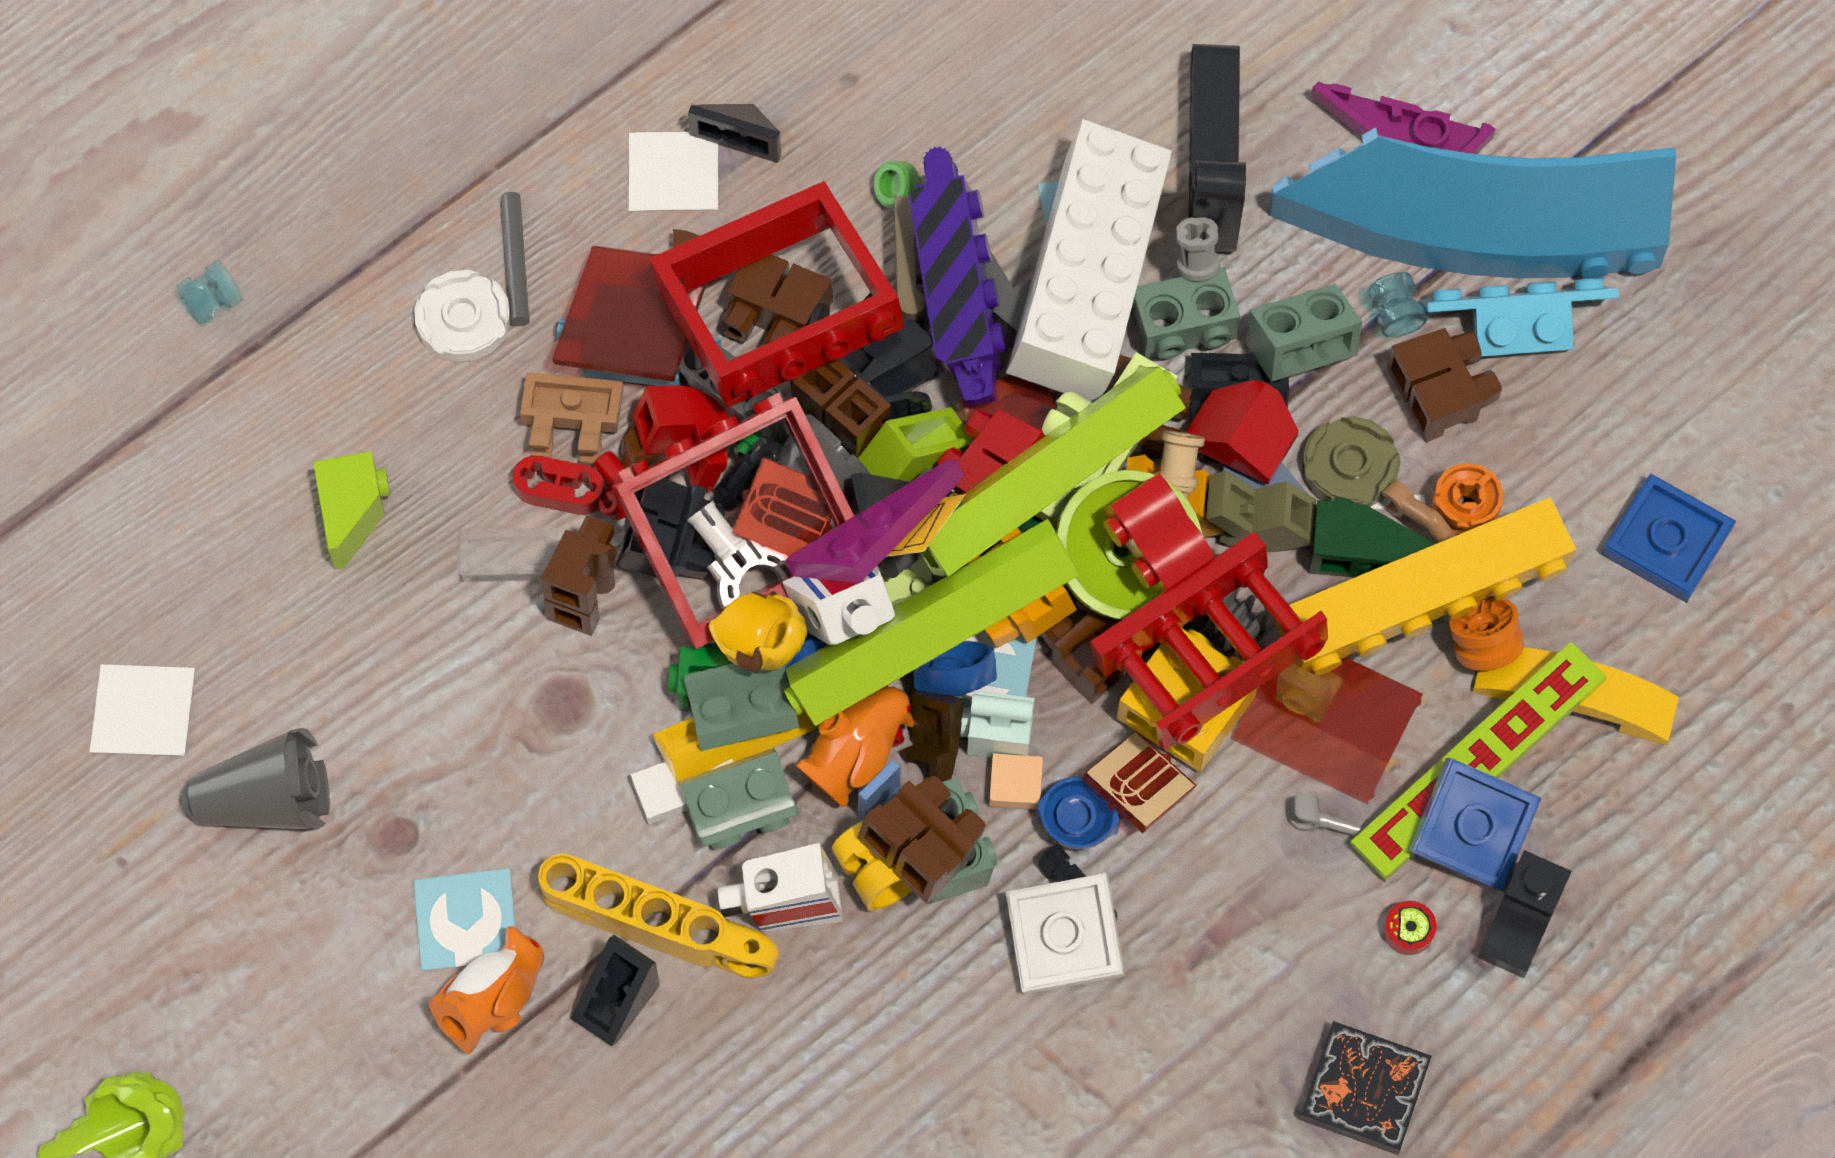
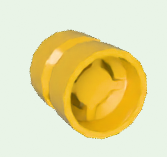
[831,821,912,911]

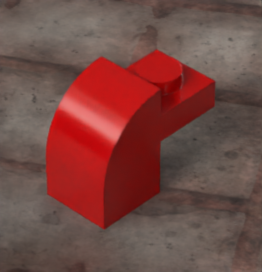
[632,385,729,492]

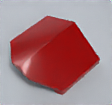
[1186,380,1299,484]

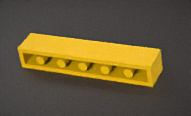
[1274,497,1577,676]

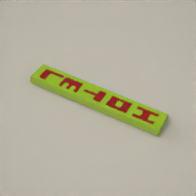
[1351,642,1607,881]

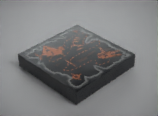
[1299,1021,1432,1155]

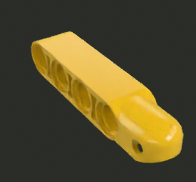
[538,853,780,979]

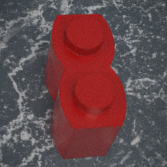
[1103,473,1215,593]

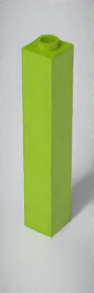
[919,366,1186,577]
[784,519,1080,726]

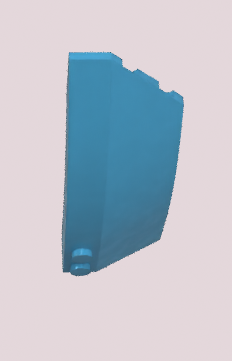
[1268,127,1676,279]

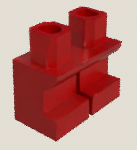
[937,408,1045,494]

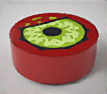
[1384,901,1437,955]

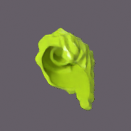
[37,1071,184,1158]

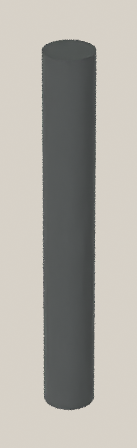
[501,192,530,326]

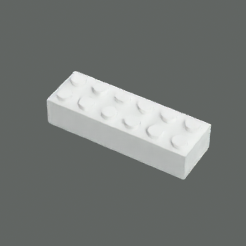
[1006,119,1172,402]

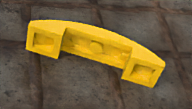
[1472,647,1679,745]

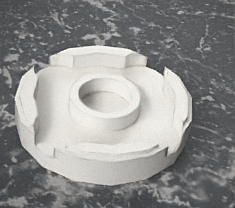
[414,270,511,362]

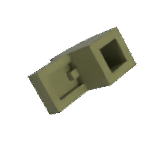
[1206,471,1316,552]

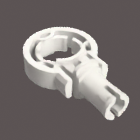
[688,501,791,609]

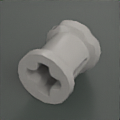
[1176,217,1220,281]

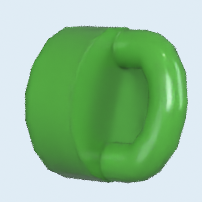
[874,161,920,208]

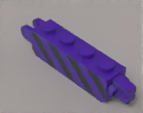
[909,146,1007,407]

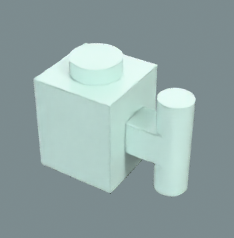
[960,690,1035,758]

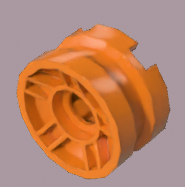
[1431,463,1504,536]
[1449,597,1525,671]

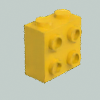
[1117,629,1257,772]

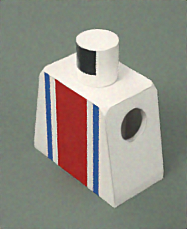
[783,565,896,645]
[718,843,844,931]

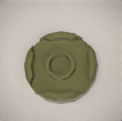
[1302,416,1401,507]

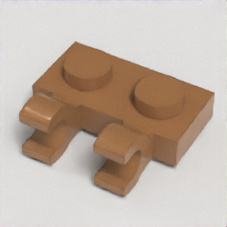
[520,372,624,466]

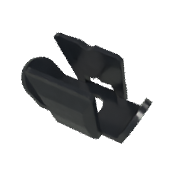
[808,292,939,423]

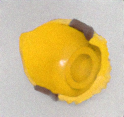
[708,591,807,673]

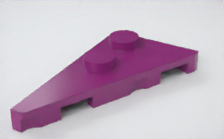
[1311,81,1496,154]
[785,459,965,583]

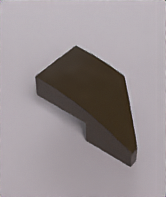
[903,690,963,782]

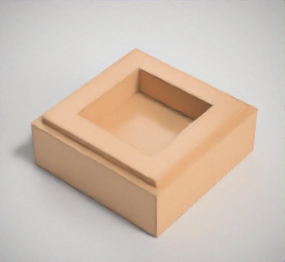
[989,753,1043,810]

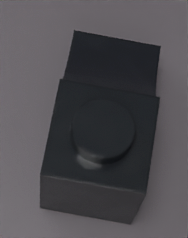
[1477,850,1572,978]

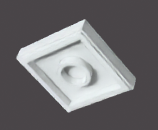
[1006,873,1125,994]

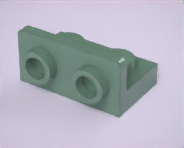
[684,663,800,751]
[679,748,799,849]

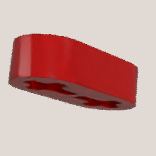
[513,455,605,515]

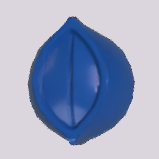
[913,641,997,695]
[1036,777,1120,850]

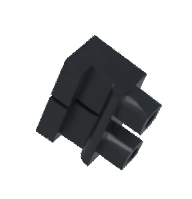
[616,475,726,579]

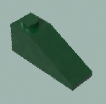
[1309,498,1435,578]

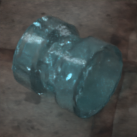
[176,260,243,325]
[1367,272,1428,338]

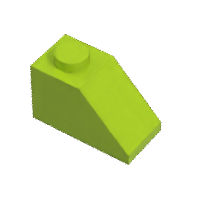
[858,407,973,482]
[313,451,391,570]

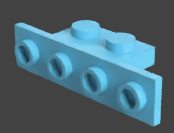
[1419,278,1619,357]

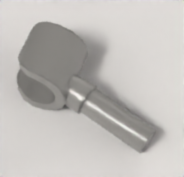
[1290,794,1361,836]

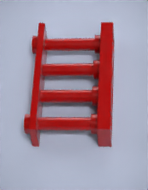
[1090,531,1328,751]

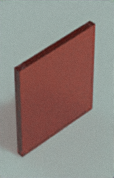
[552,245,707,382]
[1233,657,1423,805]

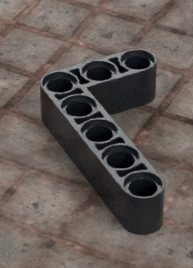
[1188,44,1246,252]

